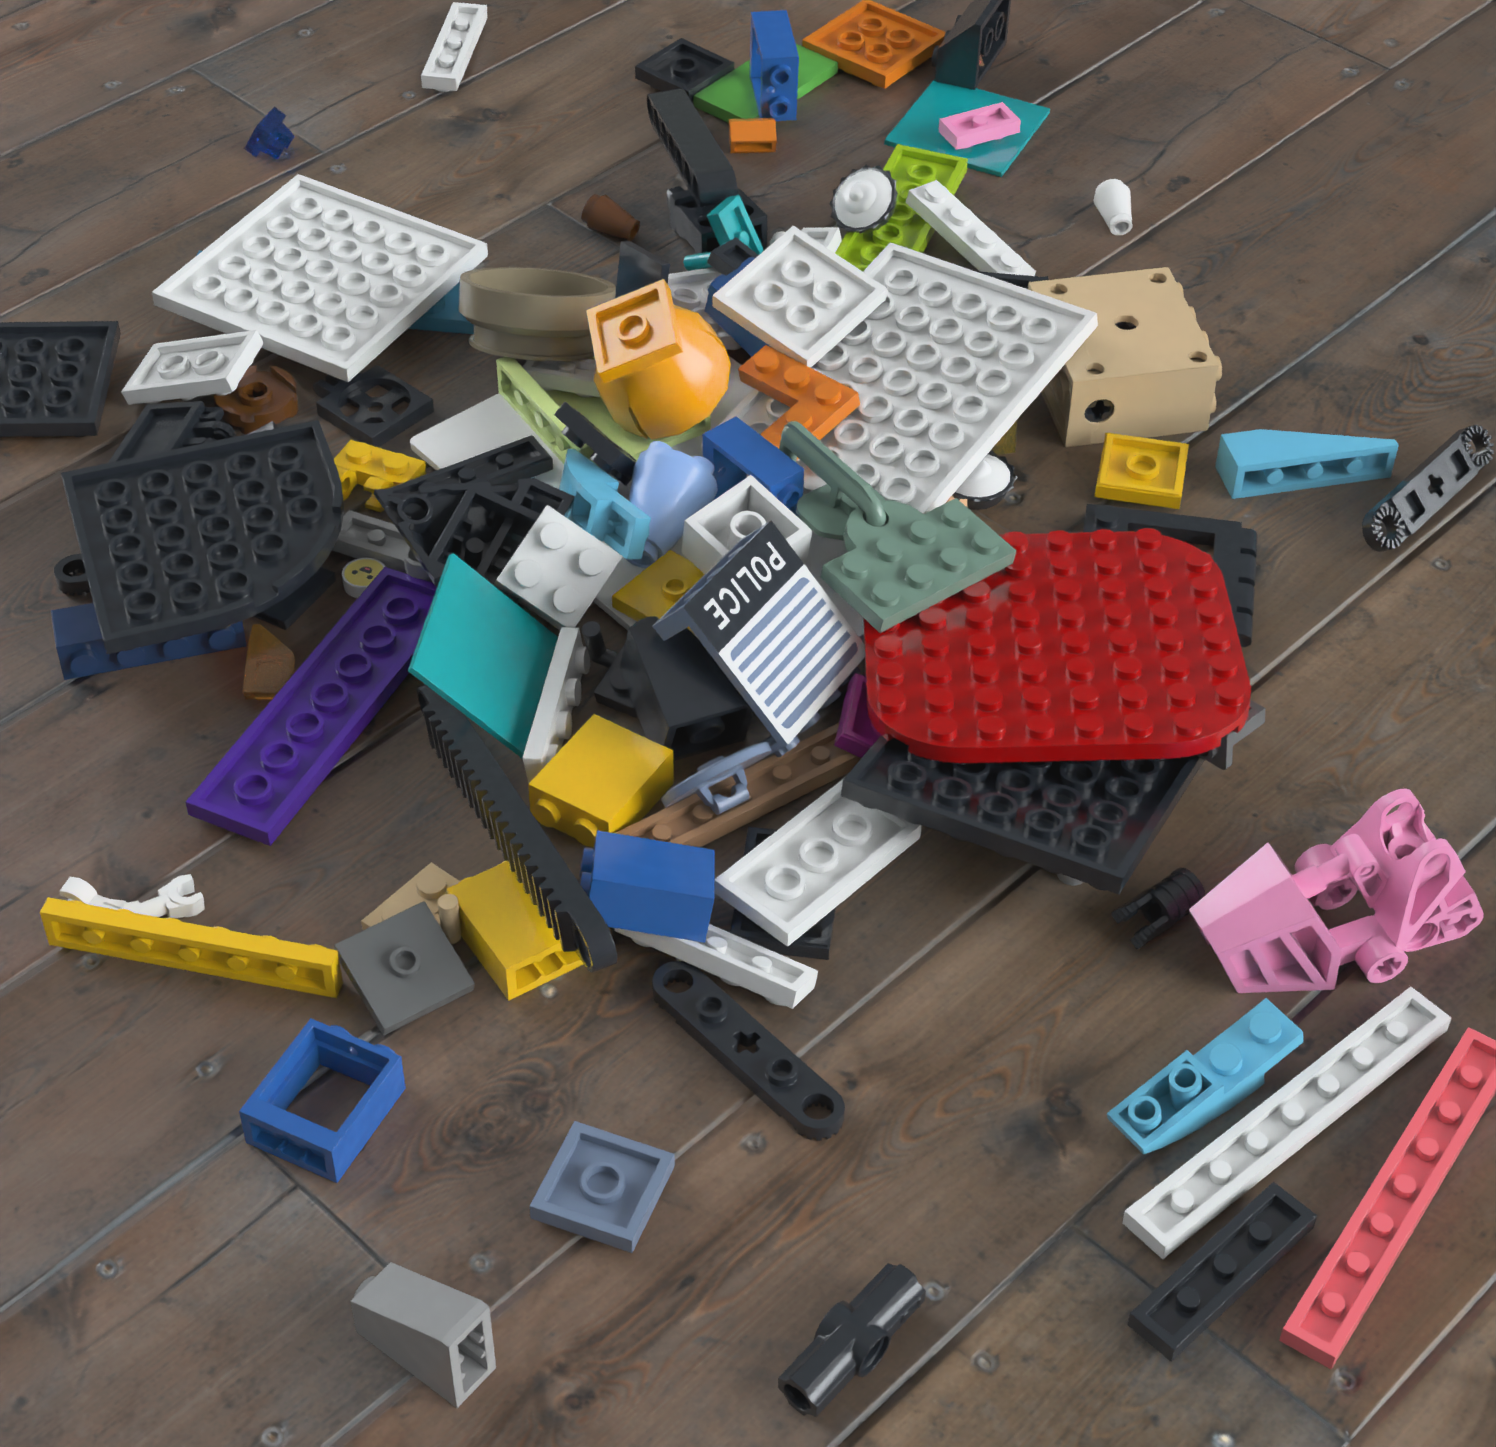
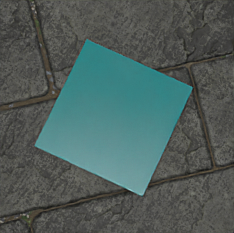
[884,79,1050,177]
[408,553,558,758]

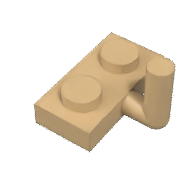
[361,862,462,944]

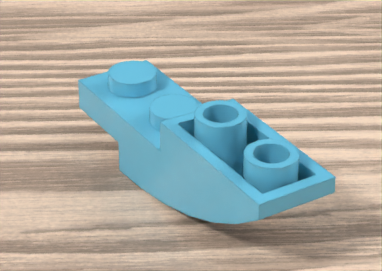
[559,449,651,559]
[1107,998,1303,1155]

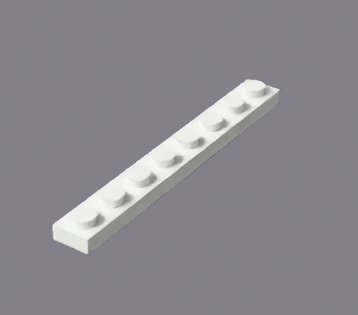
[1122,987,1451,1259]

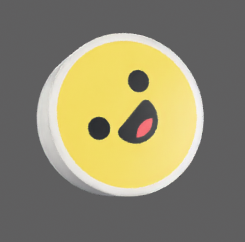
[342,558,385,598]

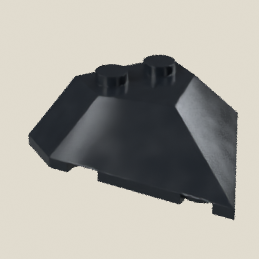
[374,478,575,609]

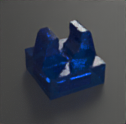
[244,107,294,159]

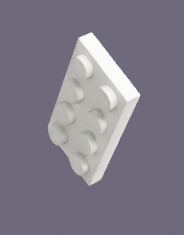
[714,777,922,947]

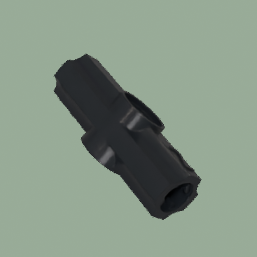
[778,1263,926,1417]

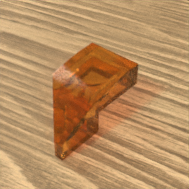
[243,624,295,700]

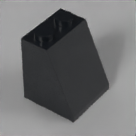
[619,616,754,761]

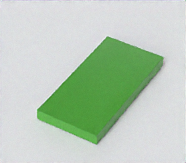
[694,44,838,123]

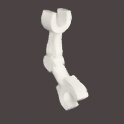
[60,874,205,918]

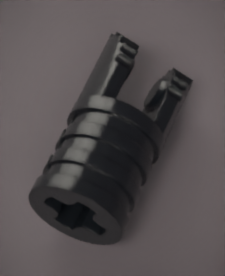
[1111,867,1206,949]

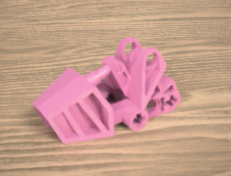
[1189,789,1484,993]

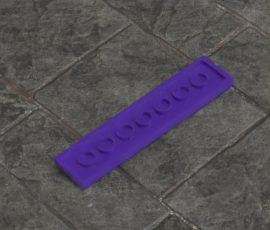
[185,567,437,846]

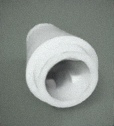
[1094,179,1133,236]

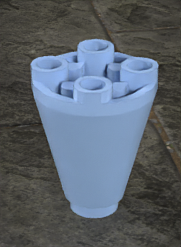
[626,441,718,568]

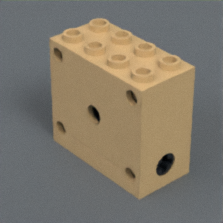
[1028,267,1222,447]

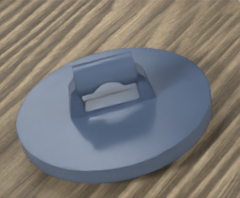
[661,742,772,815]

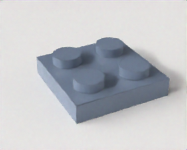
[530,1121,675,1253]

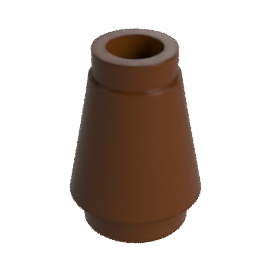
[581,194,640,241]

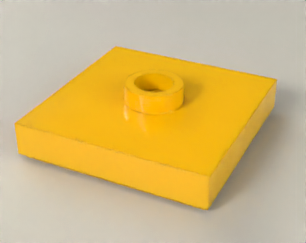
[1095,433,1189,509]
[612,550,705,635]

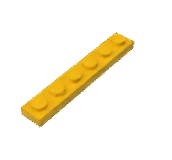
[40,897,343,998]

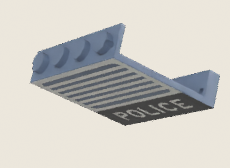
[653,520,865,757]

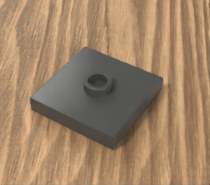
[334,901,475,1036]

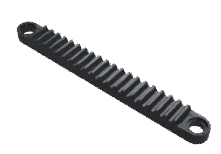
[417,685,618,973]

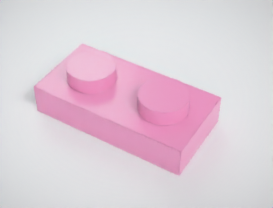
[939,102,1021,150]

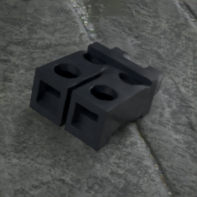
[667,186,767,254]

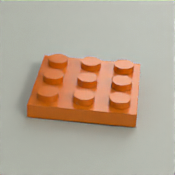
[802,0,946,89]

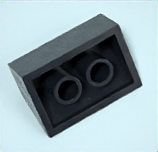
[932,0,1011,90]

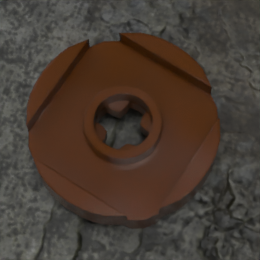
[214,365,299,435]

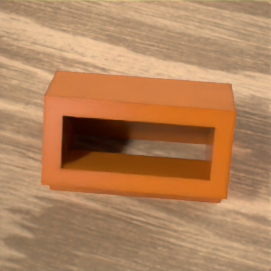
[729,118,777,153]

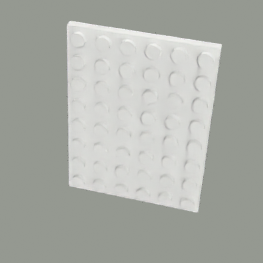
[700,242,1098,514]

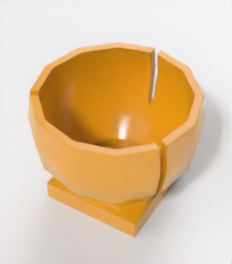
[586,279,731,440]

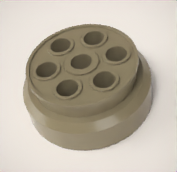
[459,267,616,361]

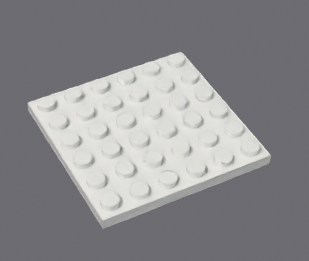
[152,174,488,382]

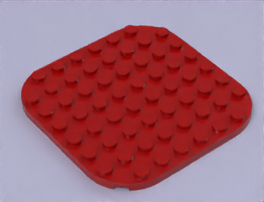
[863,528,1251,763]

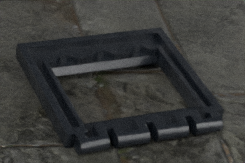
[1083,504,1258,647]

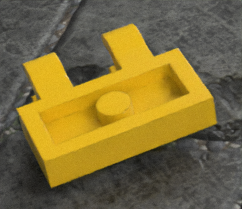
[334,440,426,512]

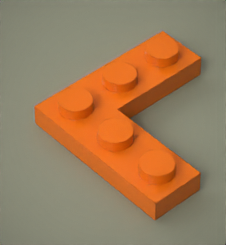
[738,345,860,460]

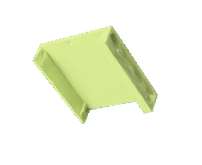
[496,356,711,470]

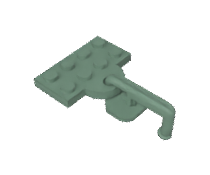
[779,421,1016,633]

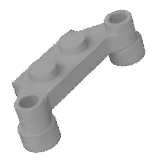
[332,510,433,583]

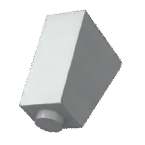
[351,1262,496,1408]

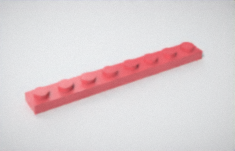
[1279,1027,1496,1369]

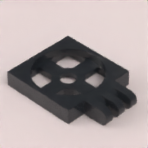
[313,365,434,447]

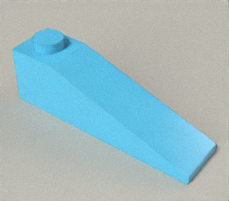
[1215,429,1399,499]

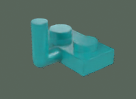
[683,195,764,271]

